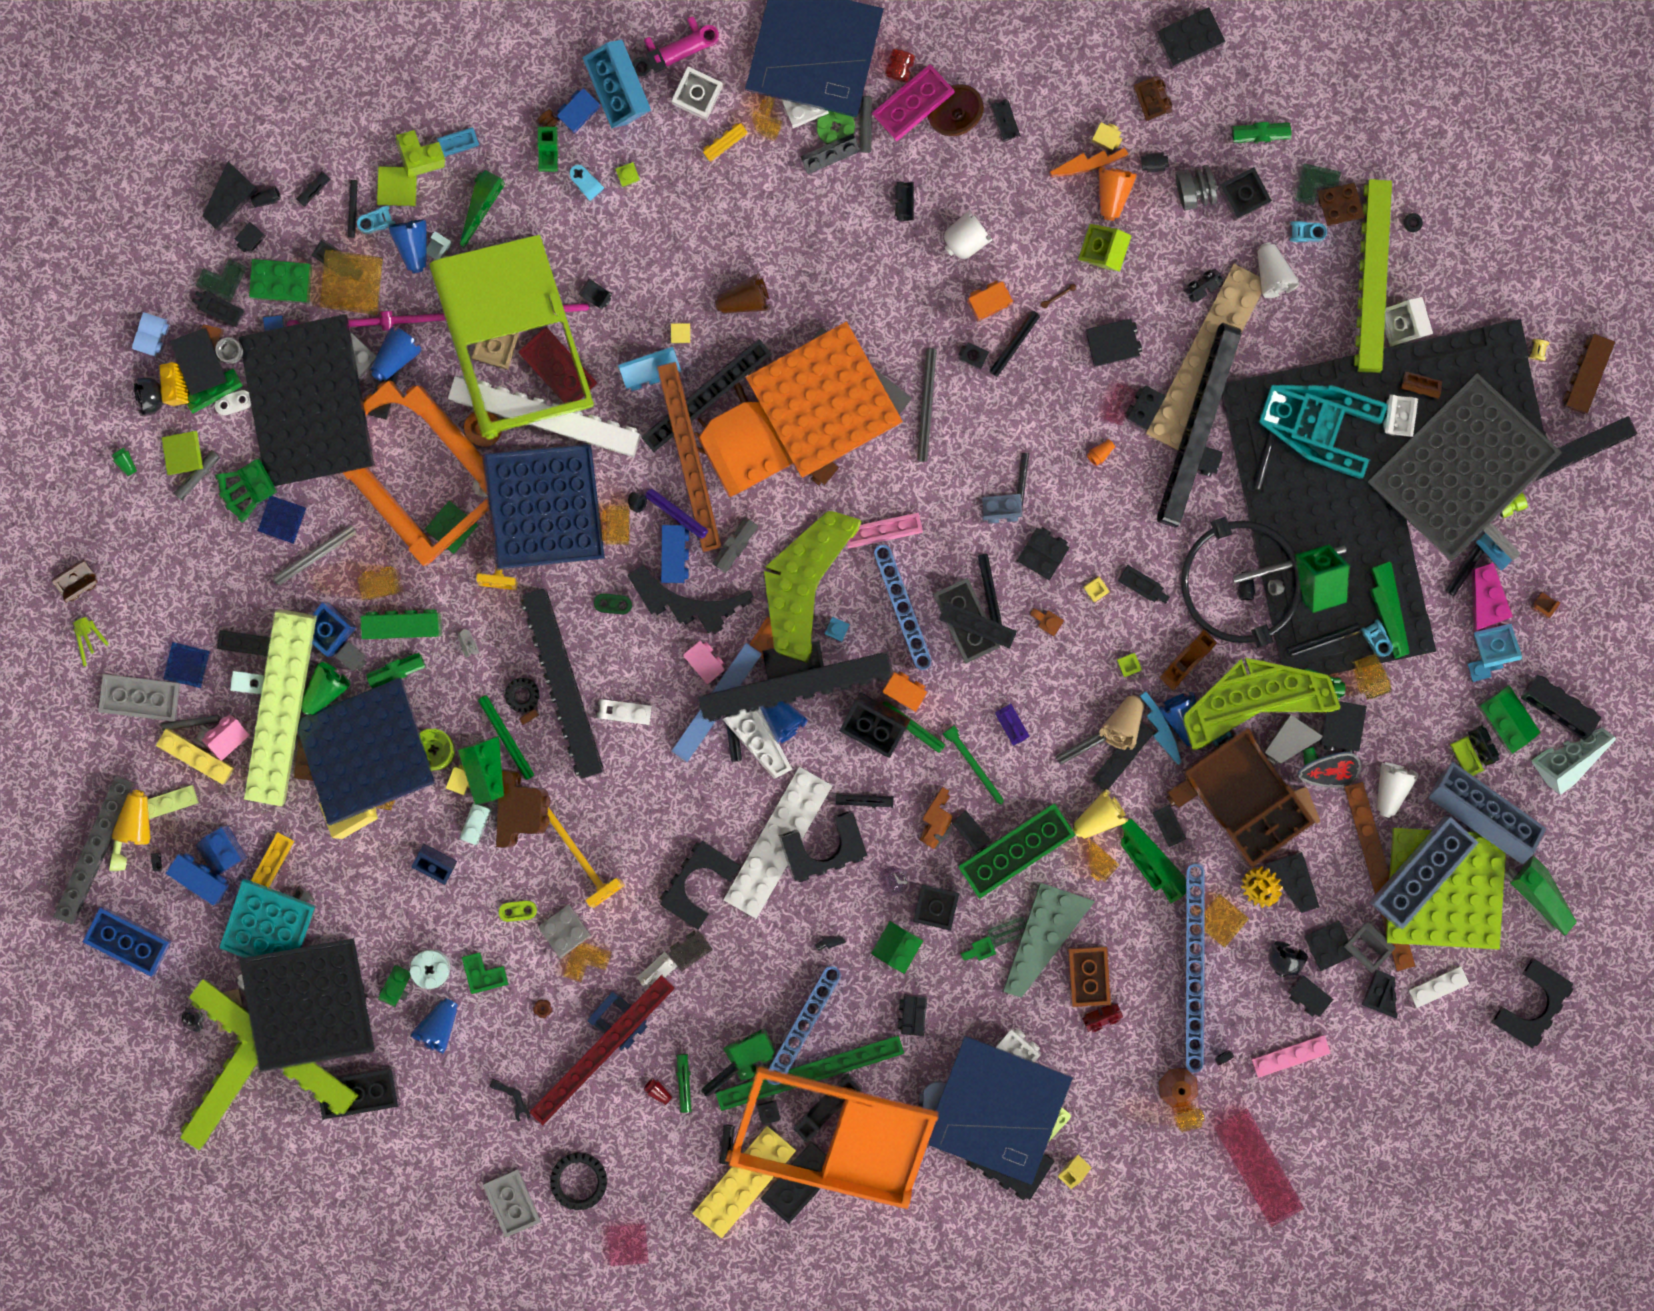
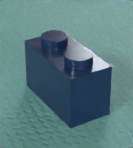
[411,843,457,885]

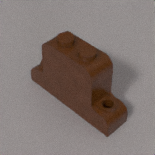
[496,770,550,848]

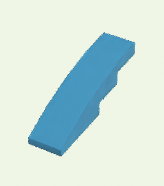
[1139,691,1181,765]

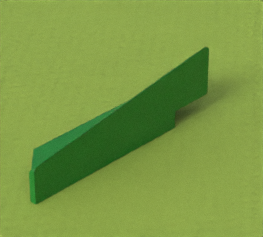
[1369,562,1409,659]
[1121,819,1193,904]

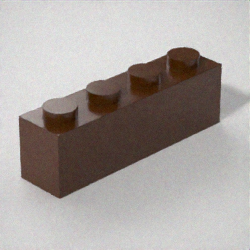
[1562,334,1615,415]

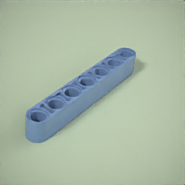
[874,545,931,670]
[671,643,762,762]
[767,966,841,1085]

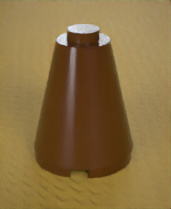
[715,273,771,314]

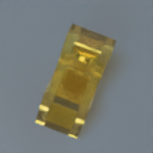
[753,96,783,142]

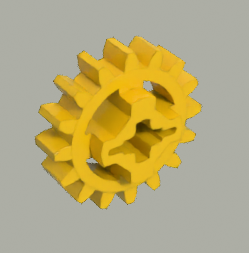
[1241,866,1283,908]

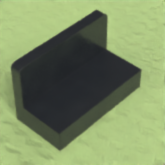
[952,810,991,852]

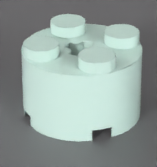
[410,949,450,989]

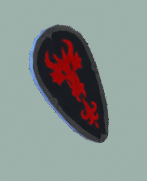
[1298,752,1361,788]

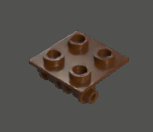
[1317,182,1365,226]

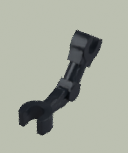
[490,1079,530,1122]

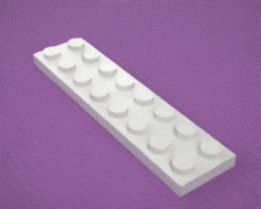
[723,767,833,919]

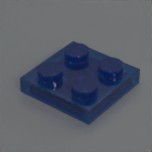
[257,496,307,544]
[163,642,210,688]

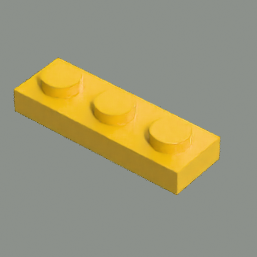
[251,832,295,888]

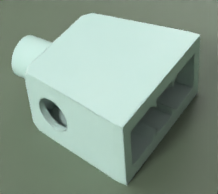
[230,671,264,694]

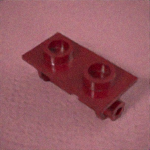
[1082,1003,1123,1032]

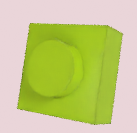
[615,162,640,187]
[1117,652,1142,677]

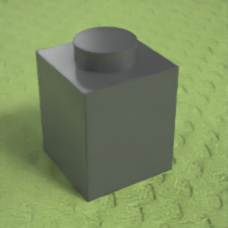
[336,642,367,671]

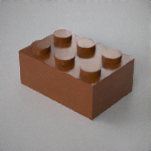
[1067,945,1111,1007]

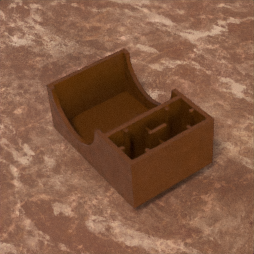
[1181,727,1315,868]

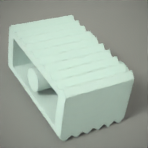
[459,803,492,845]

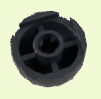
[134,378,163,416]
[1268,941,1308,977]

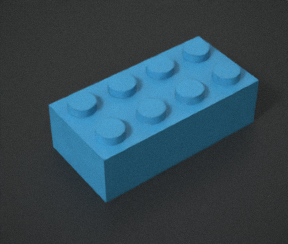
[582,39,651,129]

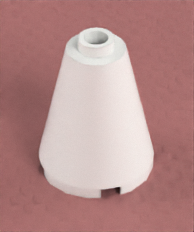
[1257,242,1299,298]
[1377,762,1418,818]

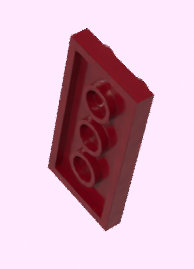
[518,327,598,404]

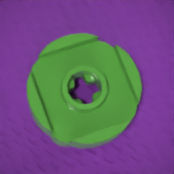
[817,111,855,144]

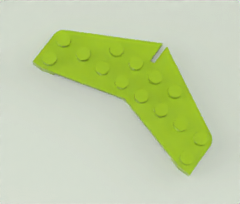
[764,511,862,663]
[1183,657,1340,750]

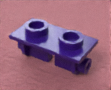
[995,704,1030,746]

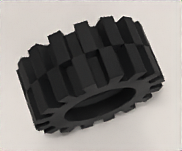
[504,678,540,712]

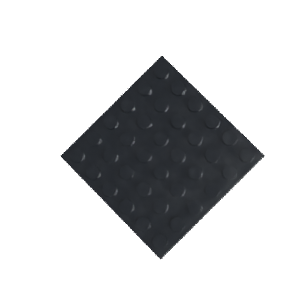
[239,938,375,1073]

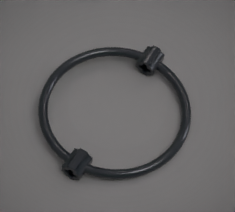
[1181,516,1302,648]

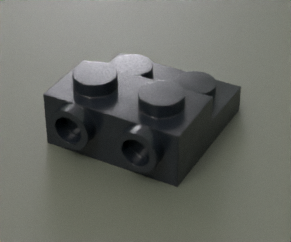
[1017,527,1070,581]

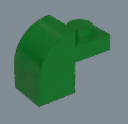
[537,127,559,172]

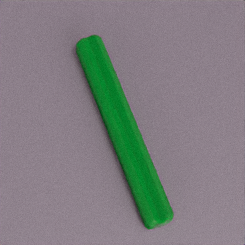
[882,701,945,753]

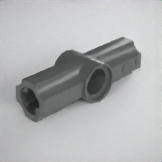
[712,517,759,573]

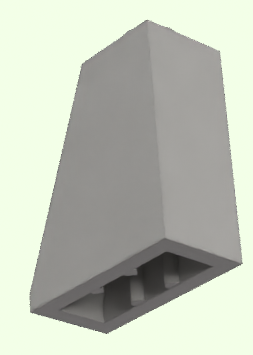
[1263,714,1322,764]

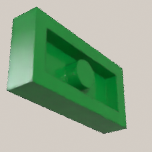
[378,965,411,1007]

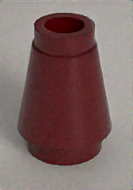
[643,1078,672,1105]

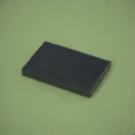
[170,327,228,395]

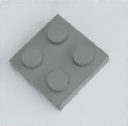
[538,904,591,959]

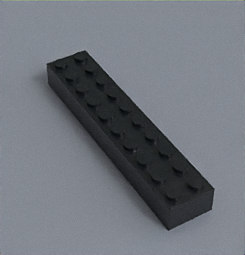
[520,588,605,779]
[698,651,893,722]

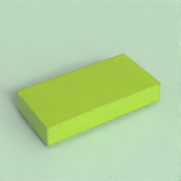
[1450,736,1484,776]

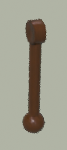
[1041,284,1076,308]

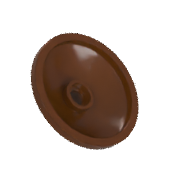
[928,84,984,136]

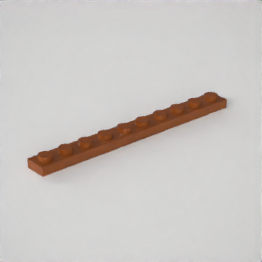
[657,362,721,552]
[1344,782,1415,971]

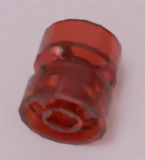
[884,49,916,83]

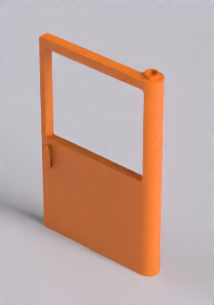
[726,1067,938,1209]

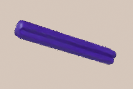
[645,489,708,539]

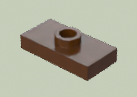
[1402,372,1442,398]

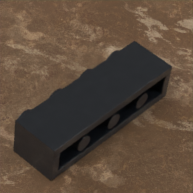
[1521,675,1602,740]

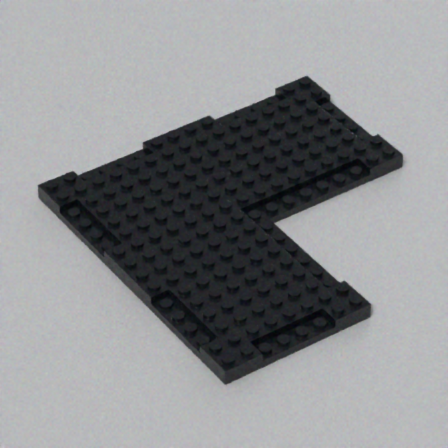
[1222,319,1547,675]

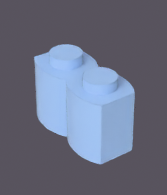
[132,312,169,356]

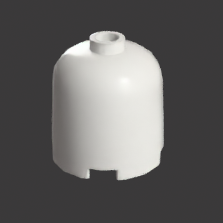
[944,210,993,259]

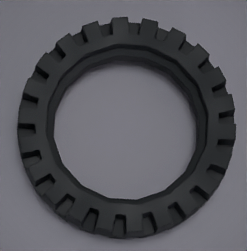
[550,1152,607,1211]

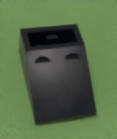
[762,640,824,679]

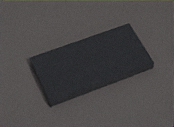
[760,1141,826,1224]

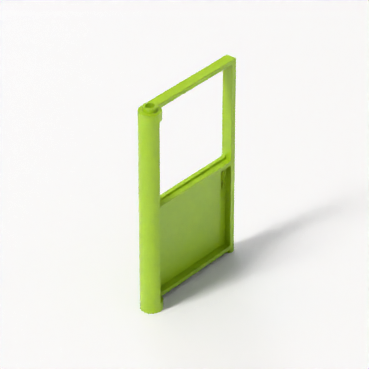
[429,235,594,439]

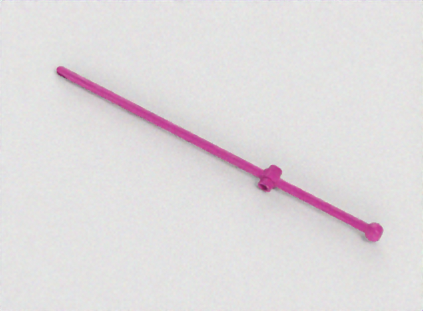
[287,303,589,331]

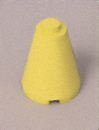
[1073,789,1128,839]

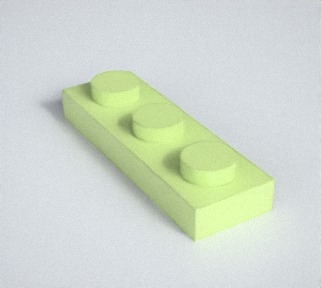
[148,785,199,819]

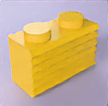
[159,362,189,406]

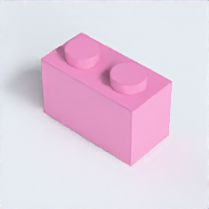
[683,640,726,685]
[202,715,250,761]

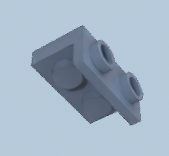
[982,494,1023,524]

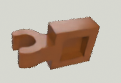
[1029,608,1064,636]

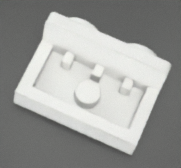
[1384,395,1418,437]

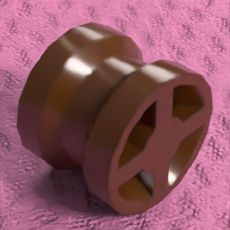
[536,109,560,127]

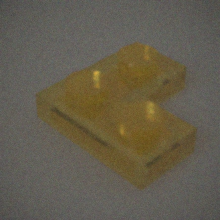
[563,942,612,982]

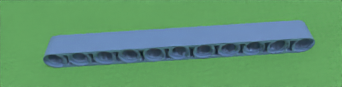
[1186,862,1205,1073]

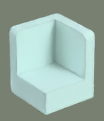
[427,231,452,260]

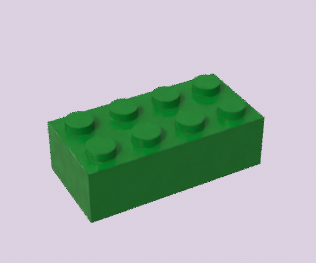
[361,610,442,640]

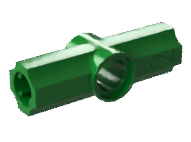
[1232,122,1292,144]
[366,652,426,689]

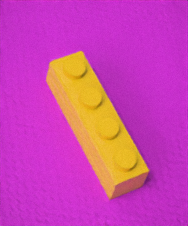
[703,123,748,162]

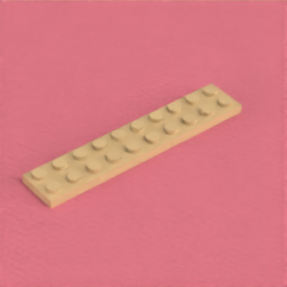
[1146,264,1262,451]

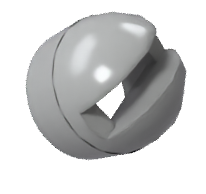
[1268,579,1285,596]

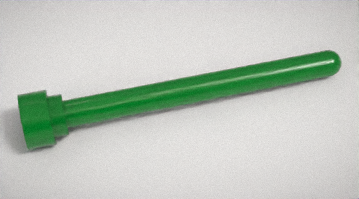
[942,725,1004,804]

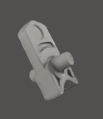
[458,629,479,658]

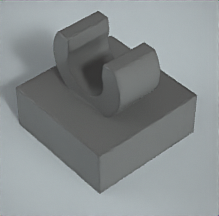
[292,886,315,902]

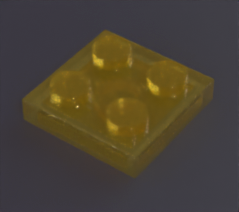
[1196,894,1249,948]

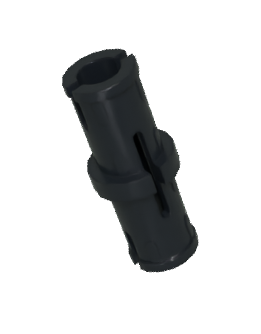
[296,171,331,207]
[719,1124,736,1165]

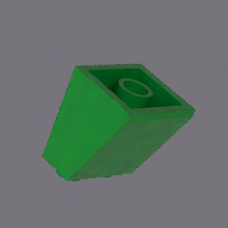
[1296,544,1349,613]

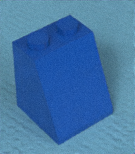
[195,825,247,876]

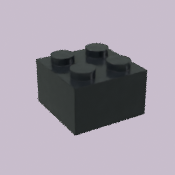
[1218,167,1272,221]
[913,884,960,931]

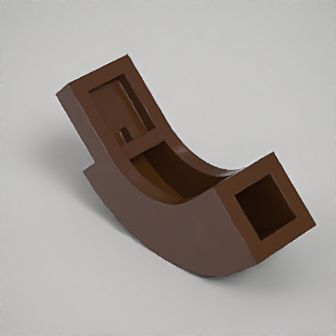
[1159,629,1218,690]

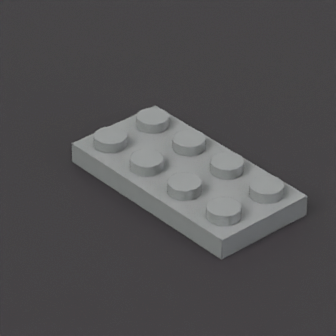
[98,674,180,721]

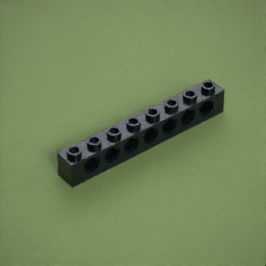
[641,339,772,452]

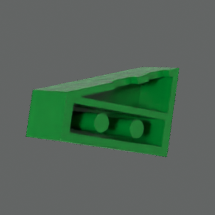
[458,736,504,805]

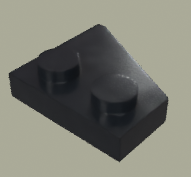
[1362,969,1398,1019]

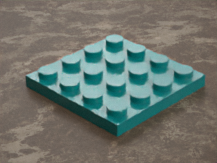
[219,878,316,958]

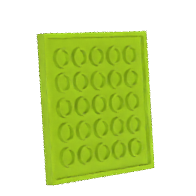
[1386,828,1506,950]

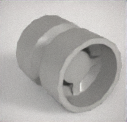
[215,337,243,364]

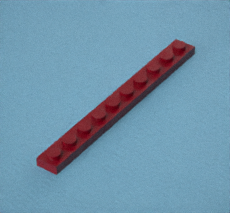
[529,975,676,1126]

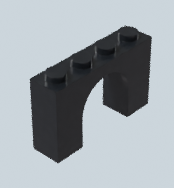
[778,810,867,882]
[659,840,741,930]
[1491,958,1574,1049]
[793,1072,862,1144]
[965,1153,1055,1200]

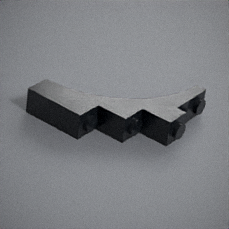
[627,565,753,634]

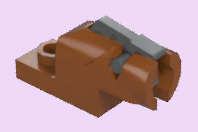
[919,786,952,849]

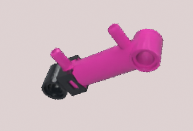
[632,16,719,79]

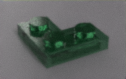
[1295,163,1341,206]
[196,259,247,302]

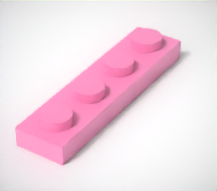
[847,513,923,549]
[1251,1035,1331,1078]

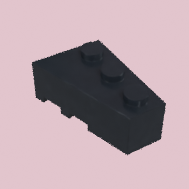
[202,161,258,231]
[1264,851,1320,913]

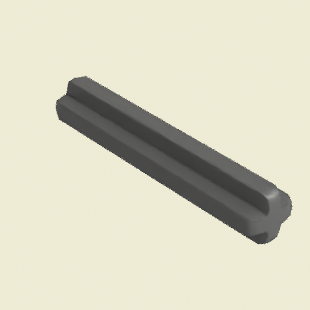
[860,96,872,153]
[1056,732,1107,765]

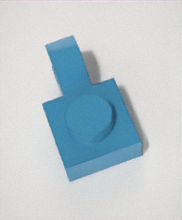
[1467,660,1504,682]

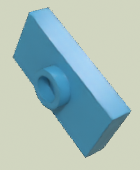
[437,127,479,157]
[1476,533,1512,571]

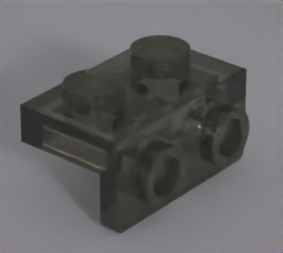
[668,930,713,972]

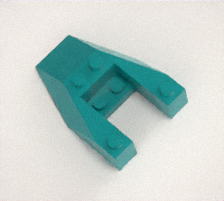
[1259,385,1388,479]

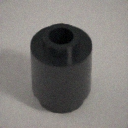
[1141,152,1169,173]

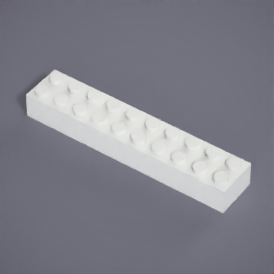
[448,375,641,457]

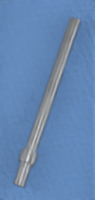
[1233,545,1346,583]

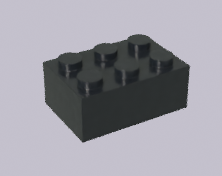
[1155,7,1226,69]
[839,692,911,759]

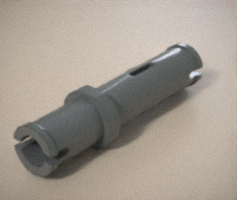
[173,450,221,501]

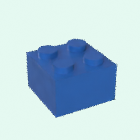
[312,602,357,657]

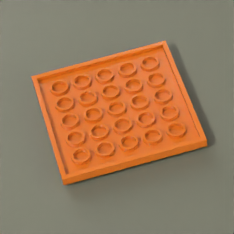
[746,321,903,478]

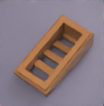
[1293,786,1320,824]

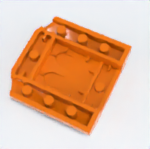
[698,402,793,497]

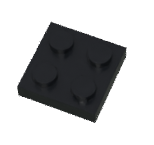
[1304,920,1353,971]

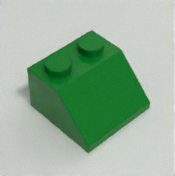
[871,921,923,974]

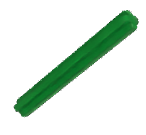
[478,695,534,780]

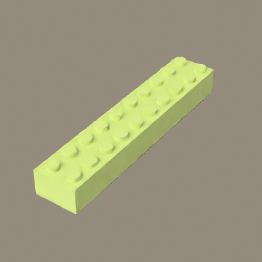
[244,609,317,806]

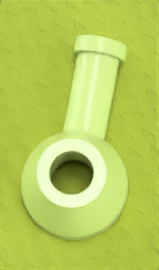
[109,840,127,871]

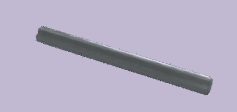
[917,348,937,462]

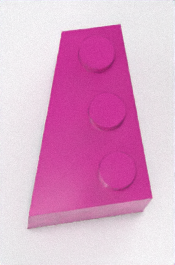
[1472,563,1513,630]

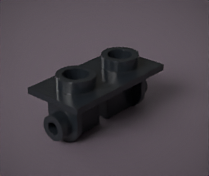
[895,181,914,222]
[1183,269,1224,303]
[1468,725,1500,766]

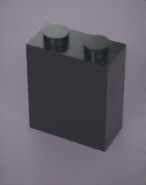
[1085,318,1142,368]
[1319,701,1367,754]

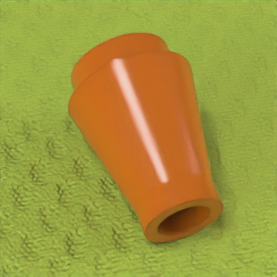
[1087,439,1115,466]

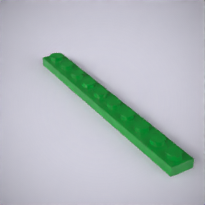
[716,1035,905,1111]

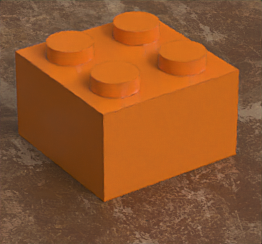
[967,280,1013,322]
[882,671,927,712]

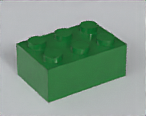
[249,259,312,304]

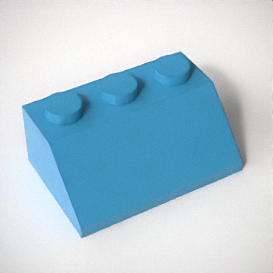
[618,347,681,391]

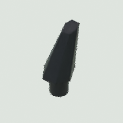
[815,936,846,951]

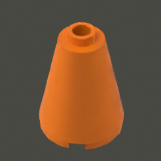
[1099,167,1137,221]

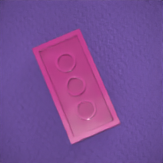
[872,64,955,142]

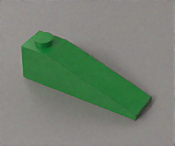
[460,170,505,248]
[1510,855,1577,936]

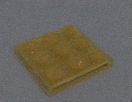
[320,250,383,315]

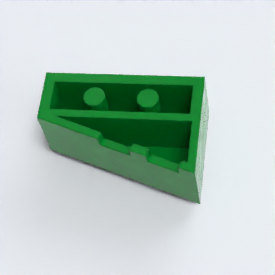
[729,1028,775,1070]

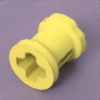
[1528,339,1550,361]

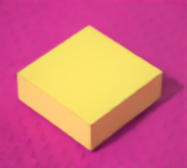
[671,323,690,343]
[1083,576,1110,602]

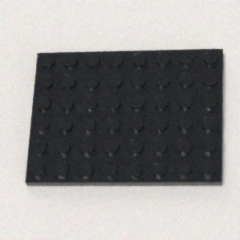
[239,314,375,487]

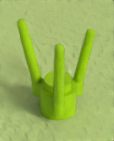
[73,617,109,667]

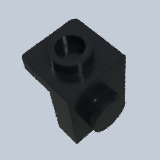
[578,279,612,309]

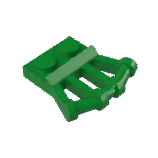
[215,459,277,523]

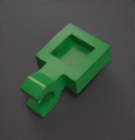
[961,936,996,961]

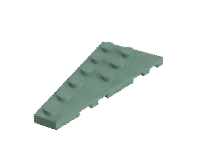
[1003,882,1095,998]

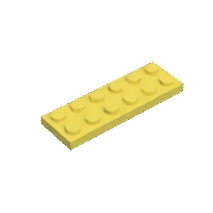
[692,1126,796,1238]

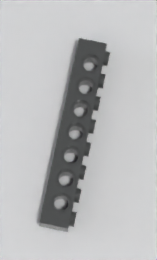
[54,775,136,925]

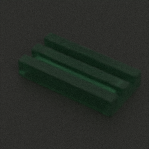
[987,916,1026,948]

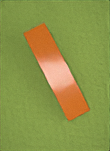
[1049,147,1128,177]

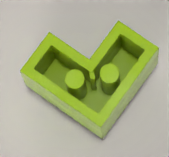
[396,130,445,178]

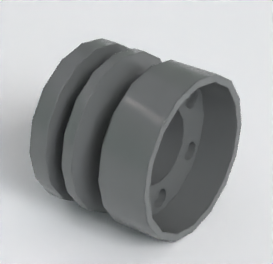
[1175,164,1217,211]

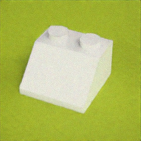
[1385,297,1433,347]

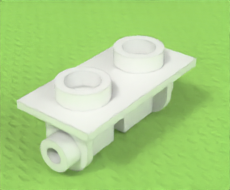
[637,952,678,989]

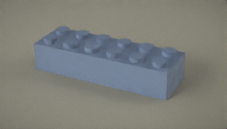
[1428,762,1547,865]
[1369,816,1479,929]

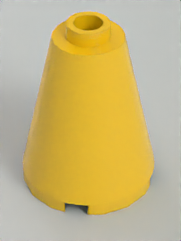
[112,790,151,845]

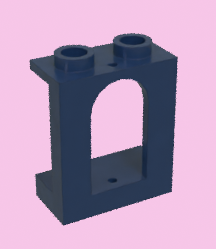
[587,990,648,1051]

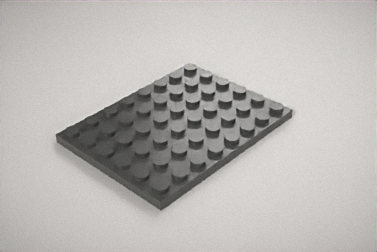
[1368,373,1561,562]

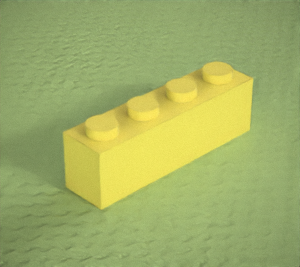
[156,729,235,784]

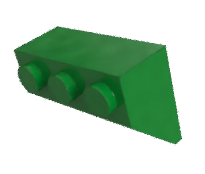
[1477,685,1541,754]

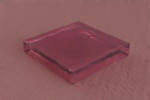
[607,1224,649,1266]

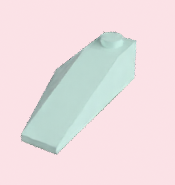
[1532,727,1616,795]

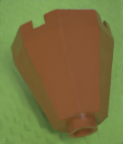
[1158,1068,1198,1108]

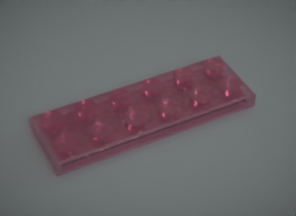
[1214,1108,1305,1228]

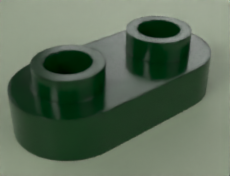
[594,594,632,615]

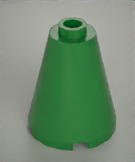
[301,662,350,715]

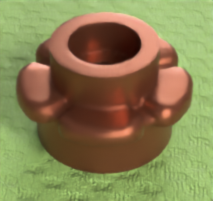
[533,999,552,1018]

